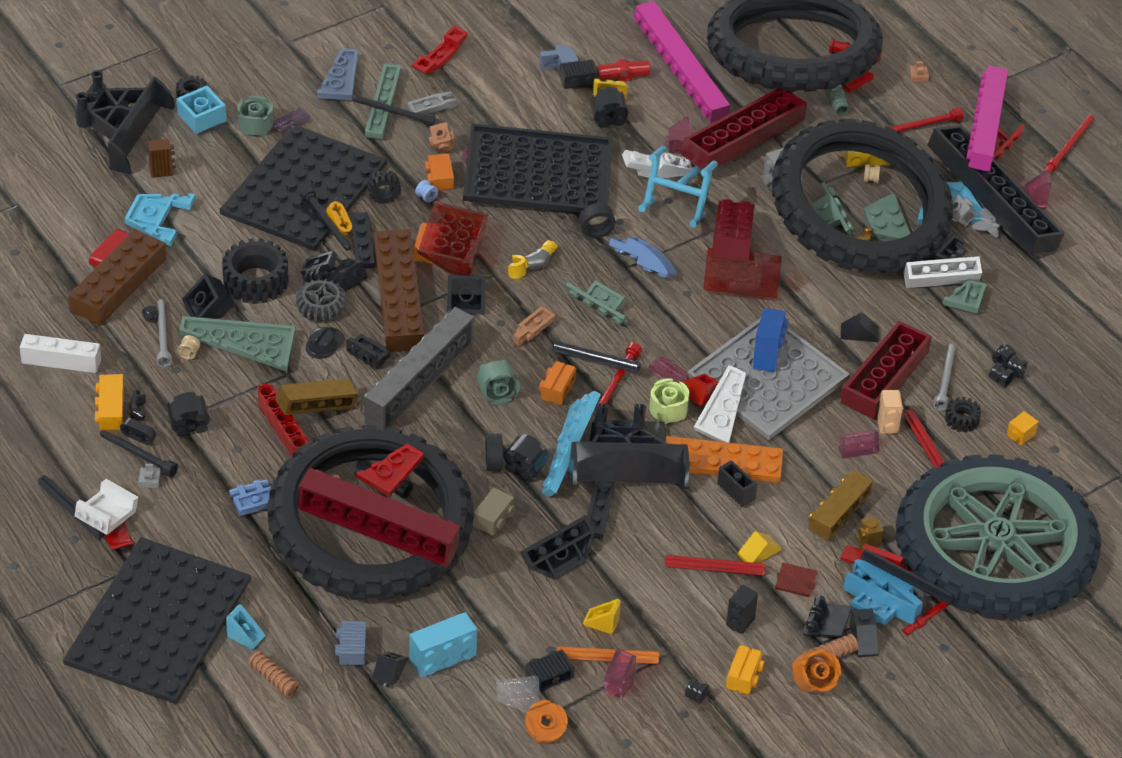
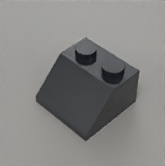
[182,273,234,319]
[447,275,486,314]

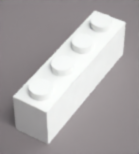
[903,256,982,288]
[20,334,101,373]

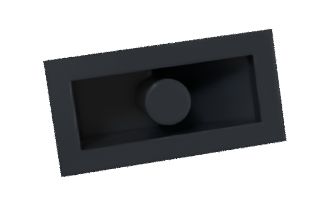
[850,608,878,658]
[372,652,408,687]

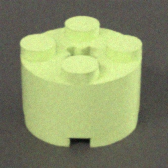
[649,378,689,424]

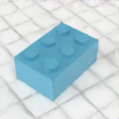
[409,612,477,678]

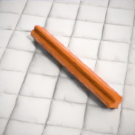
[557,646,659,664]

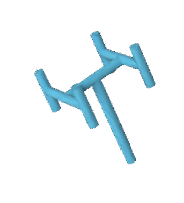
[638,146,718,228]

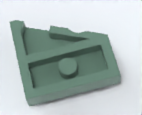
[943,279,986,313]

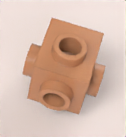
[429,122,456,153]

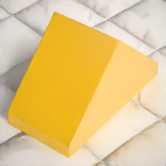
[738,531,782,563]
[583,599,621,635]

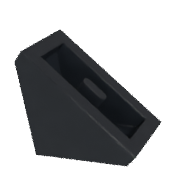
[840,312,878,342]

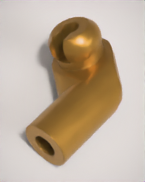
[855,227,874,241]

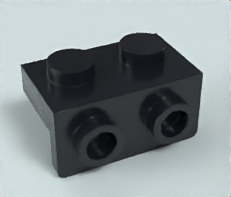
[322,258,368,291]
[346,334,390,369]

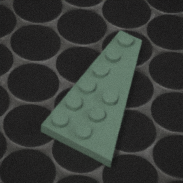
[179,316,296,372]

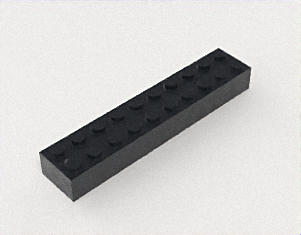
[927,125,1065,255]

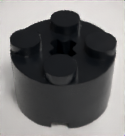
[590,87,629,128]
[166,392,210,437]
[503,434,549,481]

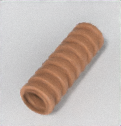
[803,634,858,658]
[248,651,299,697]

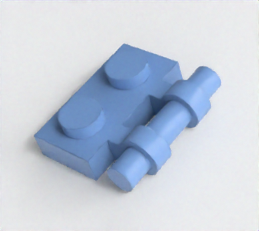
[229,479,271,516]

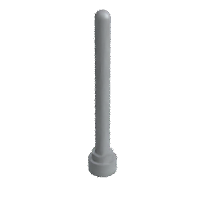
[156,299,172,368]
[933,344,956,411]

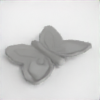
[972,208,1001,238]

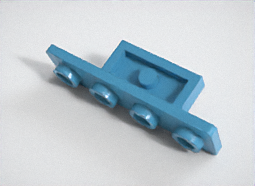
[843,573,918,625]

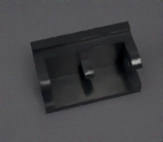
[930,231,966,260]

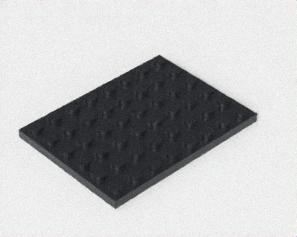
[463,123,612,213]
[220,124,387,251]
[63,537,251,705]

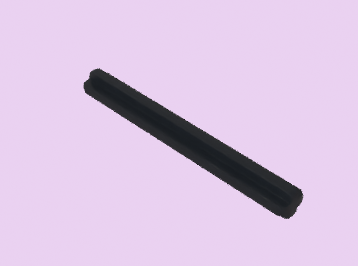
[553,341,641,373]
[38,475,105,539]
[861,549,954,604]

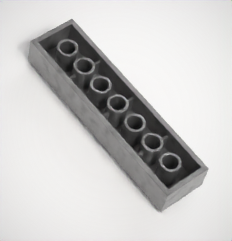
[364,307,474,430]

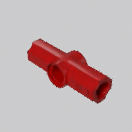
[596,59,650,82]

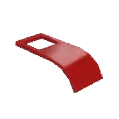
[105,522,134,550]

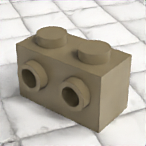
[473,487,515,535]

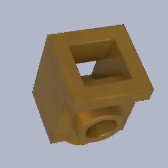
[855,516,883,549]

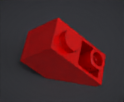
[682,373,719,406]

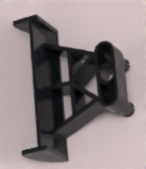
[75,70,175,174]
[567,403,690,489]

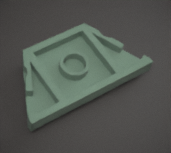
[863,193,910,241]

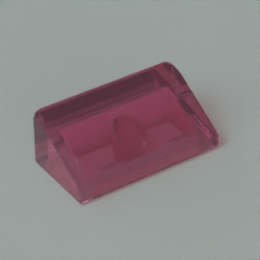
[838,430,879,459]

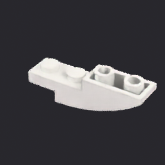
[622,150,693,178]

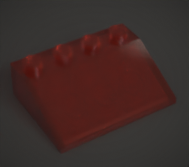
[418,201,488,276]

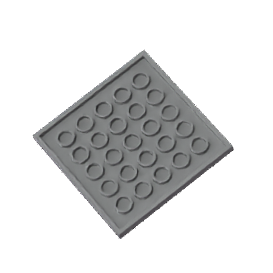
[687,318,850,440]

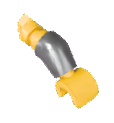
[508,240,558,279]

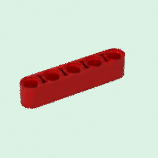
[257,384,308,457]

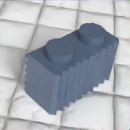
[335,621,366,666]

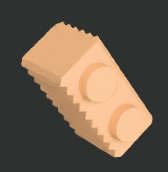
[877,390,903,434]

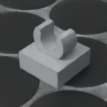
[138,464,161,488]

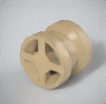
[864,164,880,183]
[177,335,201,360]

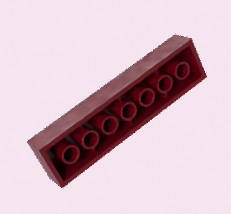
[682,89,807,170]
[298,468,460,568]

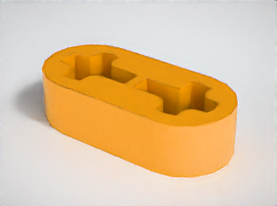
[326,201,352,236]

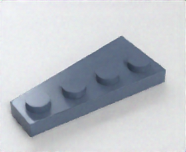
[317,49,358,100]

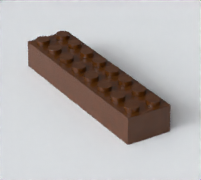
[374,229,424,352]

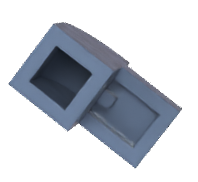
[539,45,578,70]

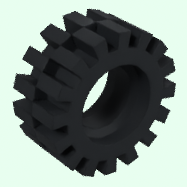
[176,75,208,98]
[367,170,401,204]
[945,397,981,433]

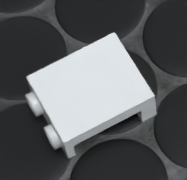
[75,479,138,535]

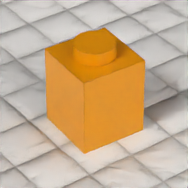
[1006,411,1039,446]

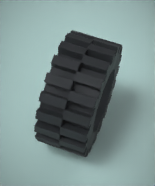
[222,238,289,304]

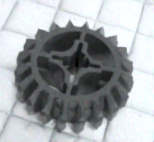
[296,279,347,323]

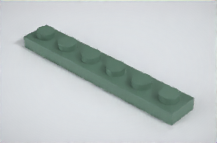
[365,63,401,139]

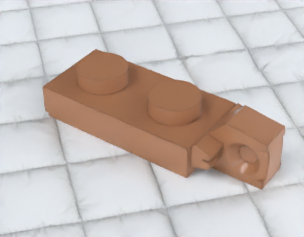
[513,306,556,346]

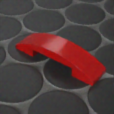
[412,25,468,74]

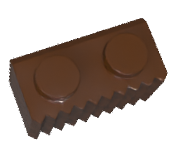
[147,139,176,178]

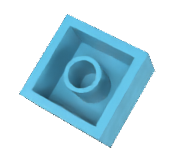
[177,86,227,134]

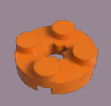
[524,700,568,743]

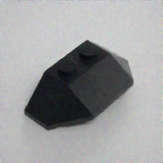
[520,515,595,579]

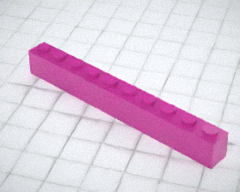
[634,1,730,123]
[966,65,1008,171]

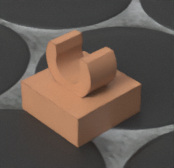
[909,61,929,82]

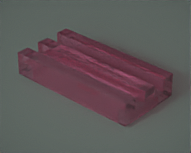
[649,355,690,383]

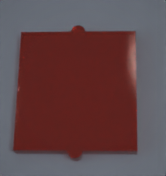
[775,562,817,597]

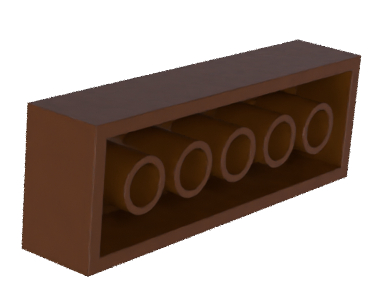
[68,229,167,326]

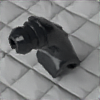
[129,390,146,421]

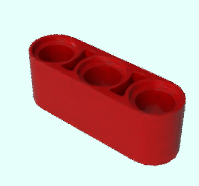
[89,229,130,268]

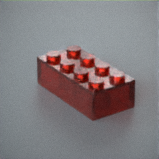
[703,248,782,298]

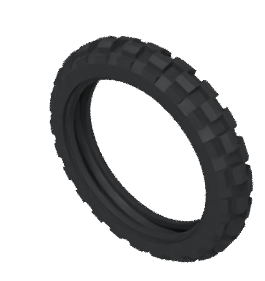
[707,0,883,92]
[771,119,953,274]
[267,425,474,601]

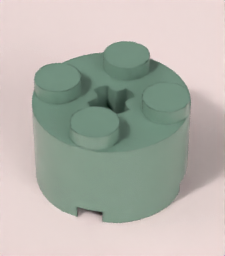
[237,96,274,136]
[476,360,520,405]

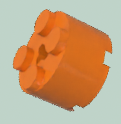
[792,649,841,693]

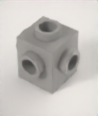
[951,195,979,226]

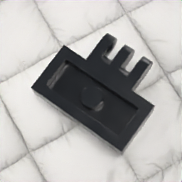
[300,251,338,283]

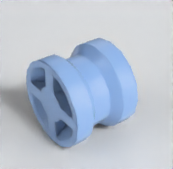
[415,180,438,203]

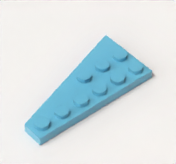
[542,390,601,497]

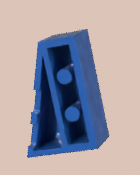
[753,308,789,372]

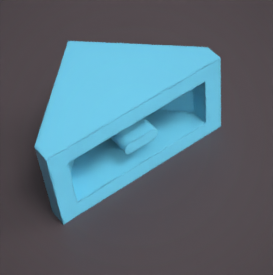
[226,604,266,649]

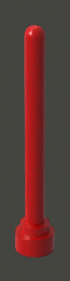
[890,107,964,132]
[599,342,642,406]

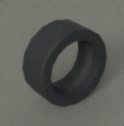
[579,203,616,238]
[485,434,503,471]

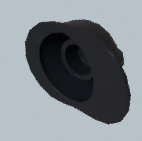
[306,327,344,359]

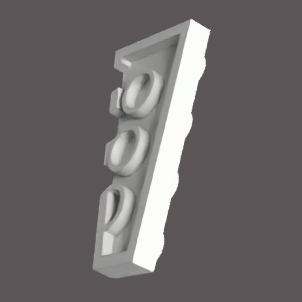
[694,365,746,443]

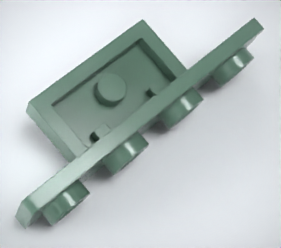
[812,182,855,237]
[565,280,630,326]

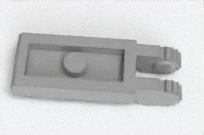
[407,91,458,115]

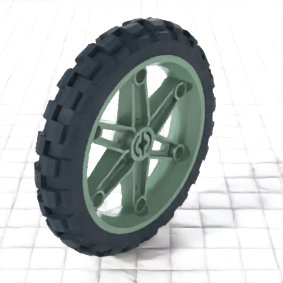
[895,454,1101,619]

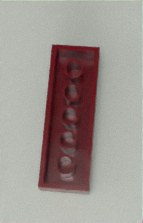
[711,199,755,261]
[841,321,932,419]

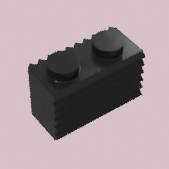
[559,59,599,89]
[717,460,758,507]
[726,585,758,634]
[525,649,575,692]

